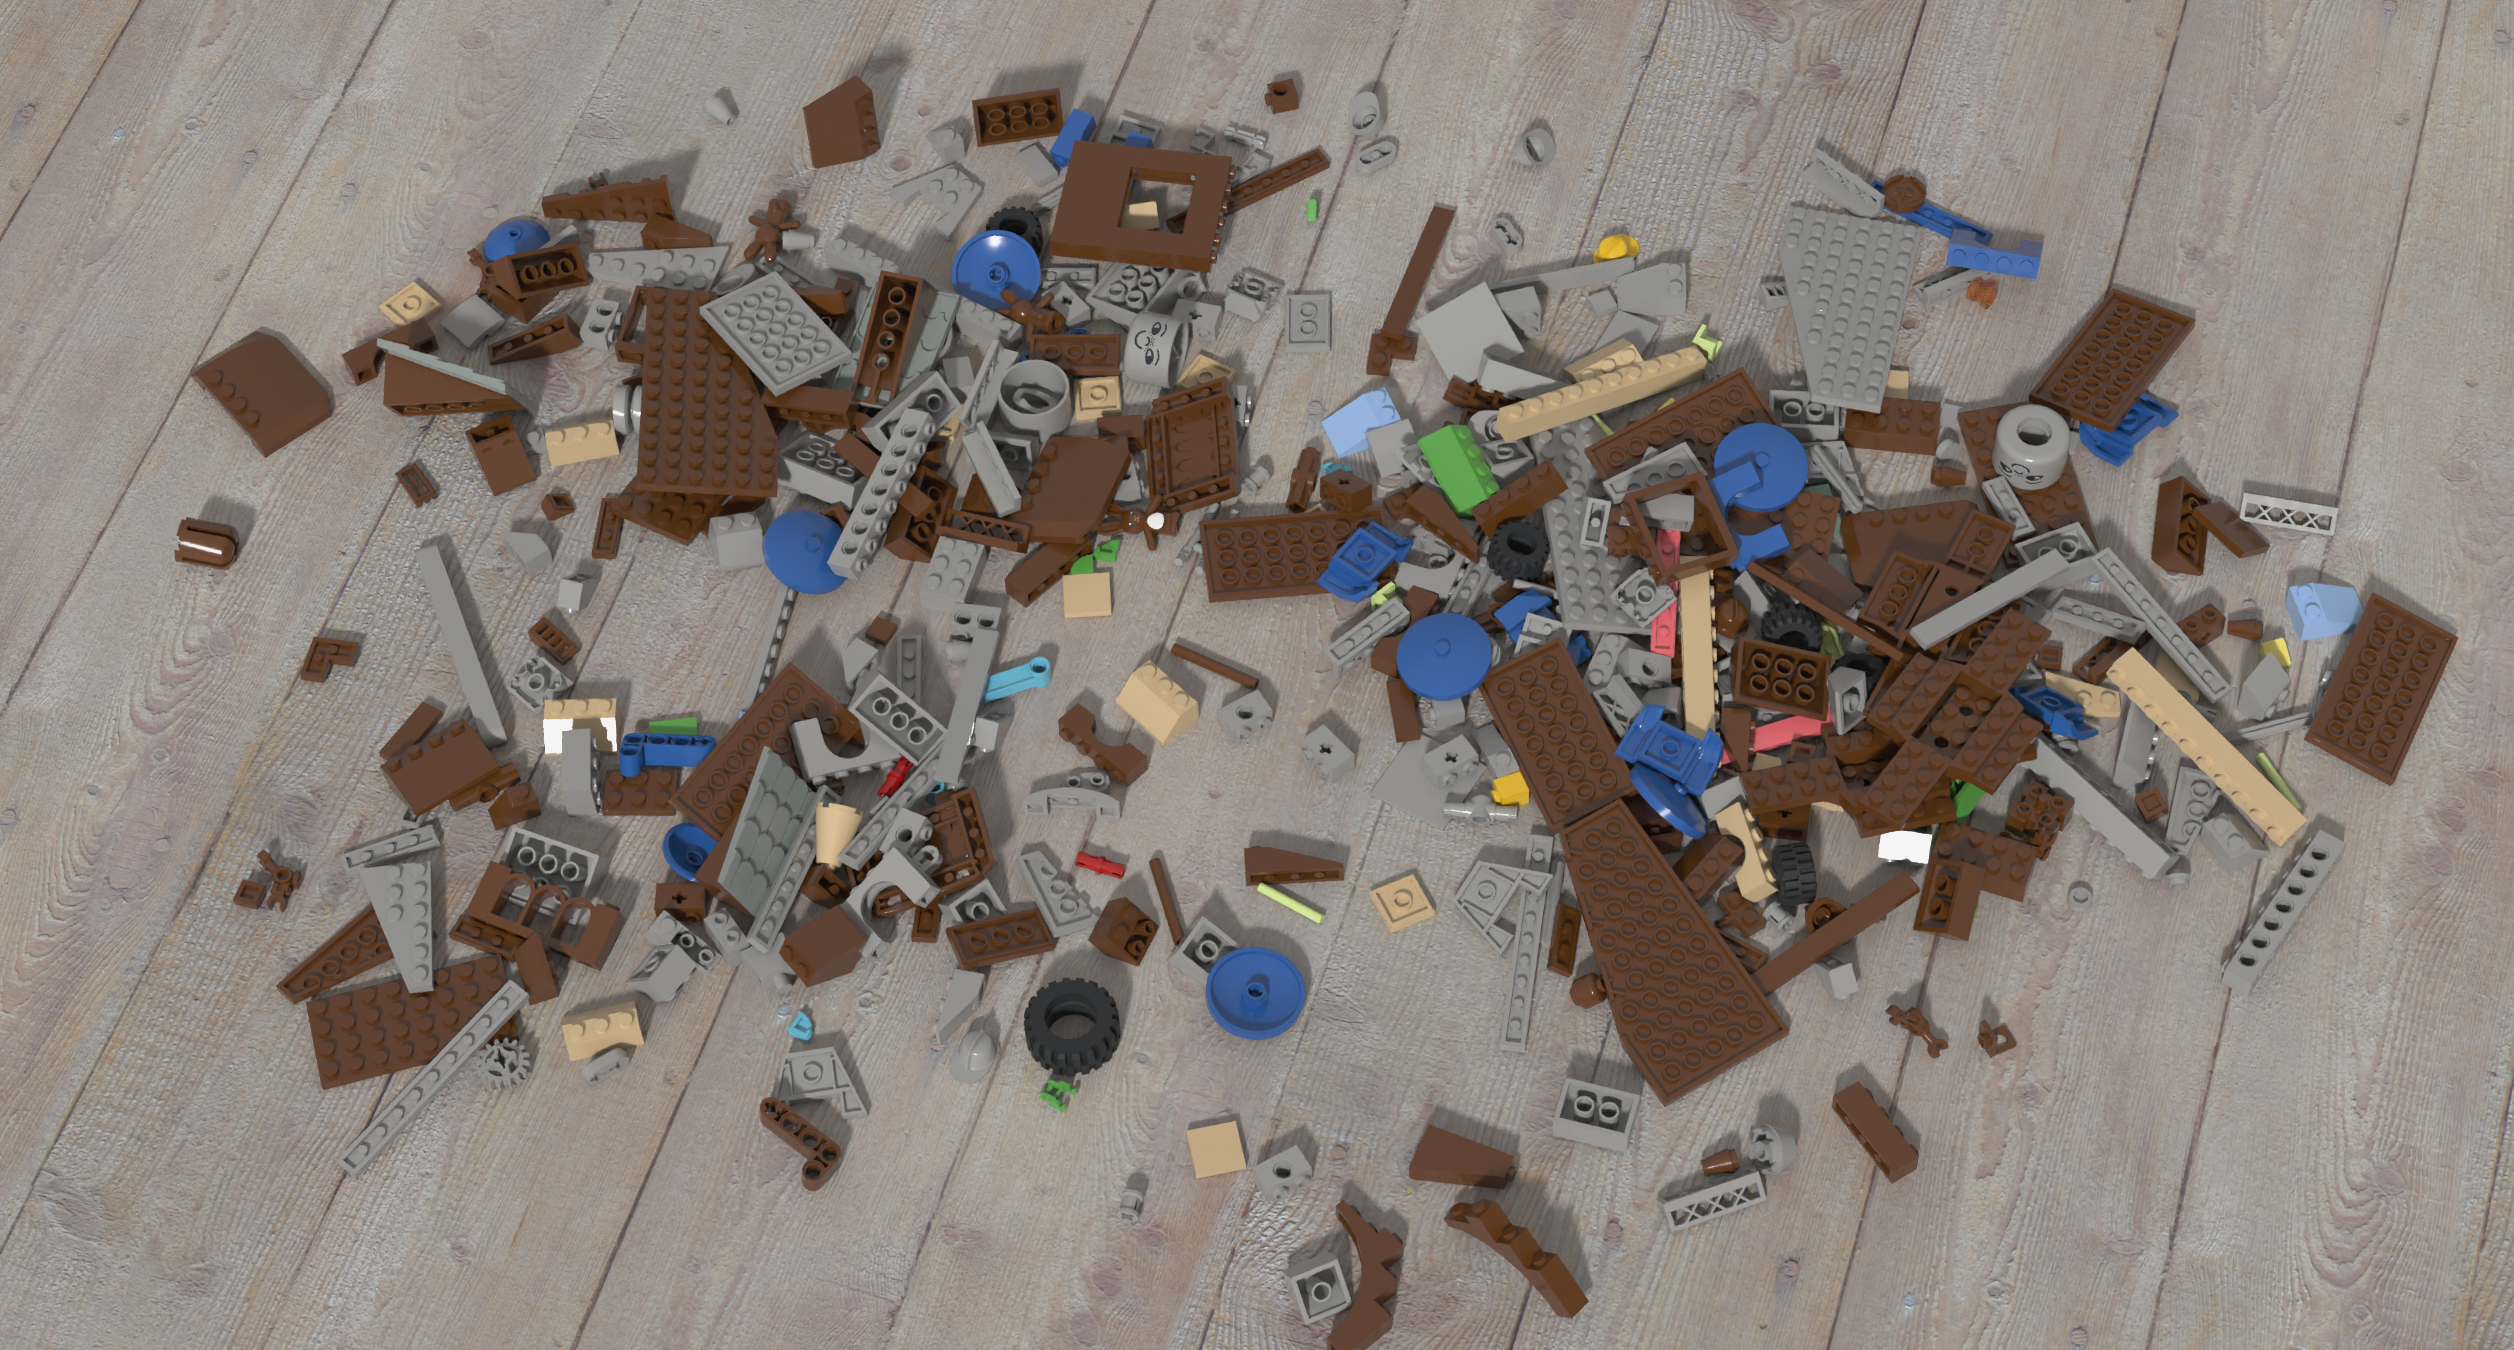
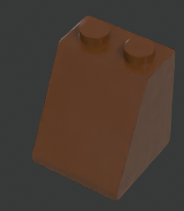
[779,905,868,988]

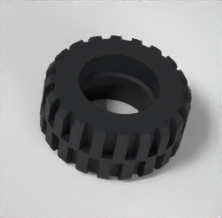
[1023,977,1121,1076]

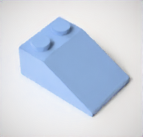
[1321,387,1401,459]
[2285,583,2363,641]

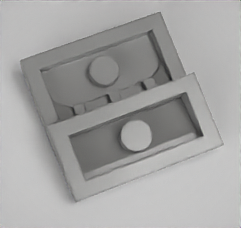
[1105,115,1162,146]
[441,295,506,351]
[1365,418,1418,478]
[1513,613,1573,658]

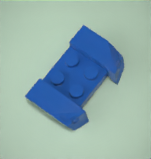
[2079,393,2179,467]
[1317,521,1414,603]
[1494,589,1592,667]
[2010,685,2099,741]
[1614,704,1724,798]

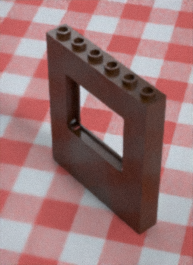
[1050,140,1236,273]

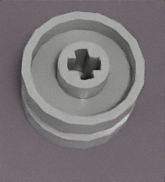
[613,385,642,435]

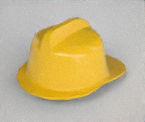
[1593,234,1639,263]

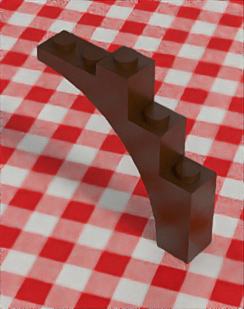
[1444,1199,1589,1319]
[1327,1200,1403,1350]

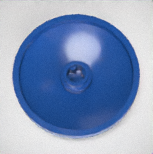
[952,230,1042,310]
[1713,423,1808,513]
[762,510,847,595]
[1397,613,1493,701]
[1629,763,1709,840]
[1205,947,1306,1040]

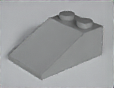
[1617,263,1686,315]
[1493,286,1541,340]
[1167,916,1243,986]

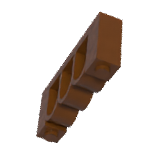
[465,861,626,971]

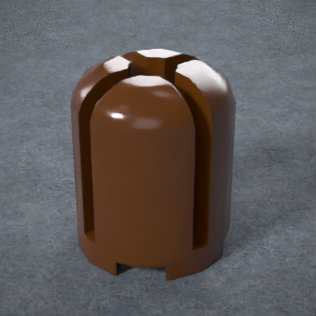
[174,517,239,570]

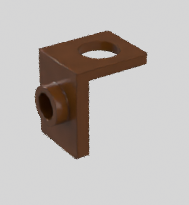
[1977,1020,2017,1058]

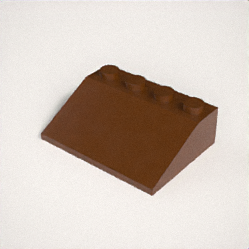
[803,75,881,169]
[972,88,1063,147]
[1729,636,1832,722]
[380,718,501,817]

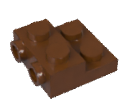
[1608,508,1656,558]

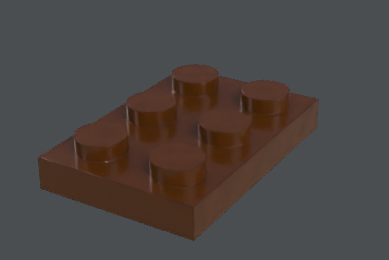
[601,770,679,816]

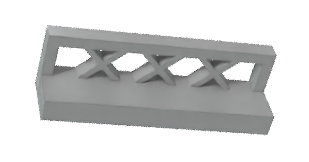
[1802,149,1885,220]
[1912,267,2004,309]
[958,339,1021,430]
[961,421,1021,518]
[2239,491,2339,536]
[1323,597,1410,680]
[1591,674,1644,764]
[1656,1167,1767,1233]

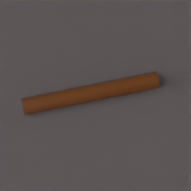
[1171,643,1259,690]
[1149,858,1184,945]

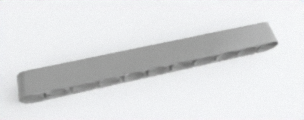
[414,543,507,748]

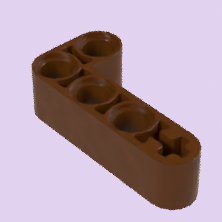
[760,1097,841,1191]

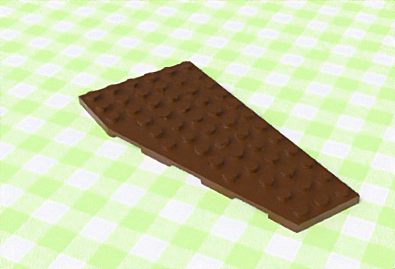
[636,288,779,498]
[1558,798,1790,1107]

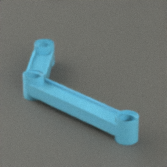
[925,657,1052,806]

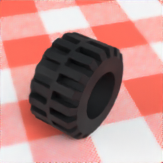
[986,206,1043,256]
[1486,520,1550,584]
[1760,601,1823,652]
[1831,653,1888,702]
[1772,842,1817,907]

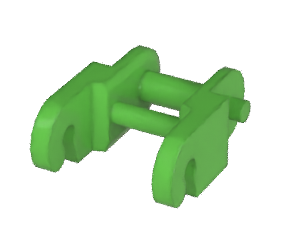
[1039,1079,1078,1112]

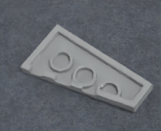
[1395,443,1475,520]
[1016,850,1099,938]

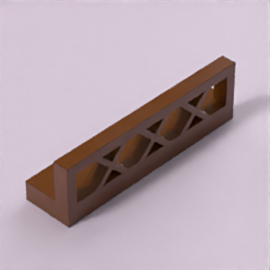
[935,508,1033,554]
[2072,616,2153,686]

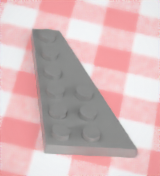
[584,246,731,291]
[358,861,434,993]

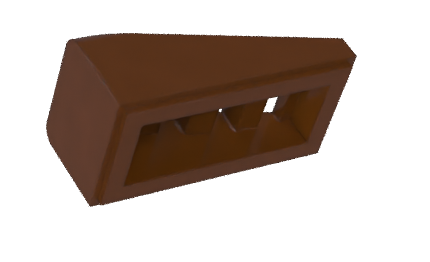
[528,617,580,665]

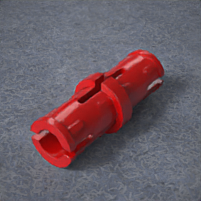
[877,756,914,799]
[1075,851,1126,880]

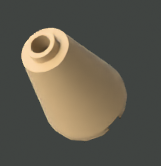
[816,802,864,871]

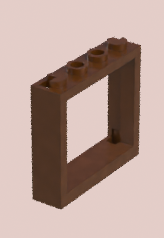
[615,285,720,365]
[1620,471,1740,587]

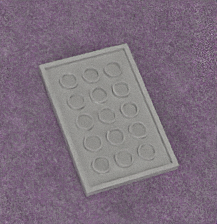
[700,271,852,396]

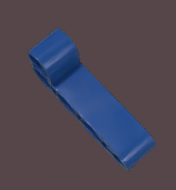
[619,733,716,777]

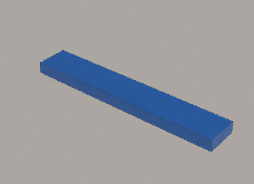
[1870,180,1993,246]

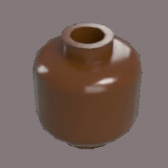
[1570,972,1607,1009]

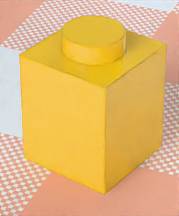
[1490,771,1529,807]

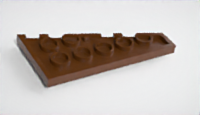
[541,174,676,223]
[276,904,438,1005]

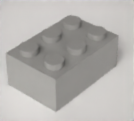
[1768,390,1839,443]
[919,536,987,614]
[561,728,602,817]
[1553,1078,1640,1153]

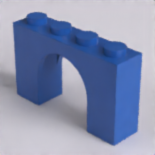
[1050,108,1154,190]
[1946,229,2044,279]
[1707,461,1792,573]

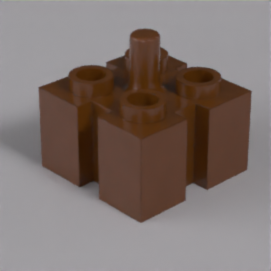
[2004,779,2075,846]

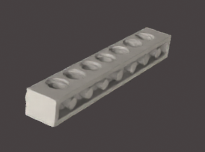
[827,408,937,580]
[2221,829,2347,997]

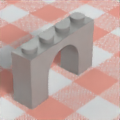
[1395,517,1482,608]
[789,718,901,785]
[840,847,941,962]

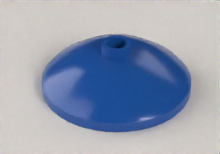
[484,219,550,263]
[662,823,717,883]

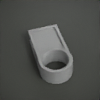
[1406,527,1453,561]

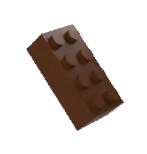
[1843,397,1941,456]
[1928,821,2039,903]

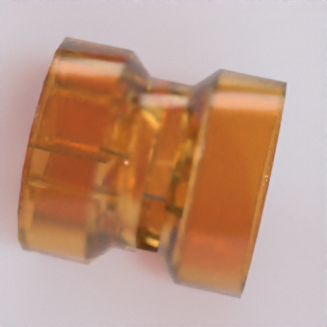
[1966,279,1998,309]

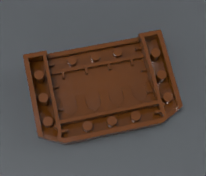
[190,331,332,458]
[1144,376,1242,515]
[1007,435,1132,544]
[1840,500,1995,589]
[846,787,997,918]

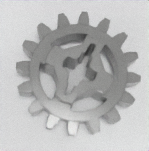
[476,1038,531,1091]

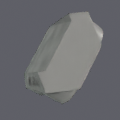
[1221,270,1283,323]
[1610,567,1678,628]
[506,656,574,715]

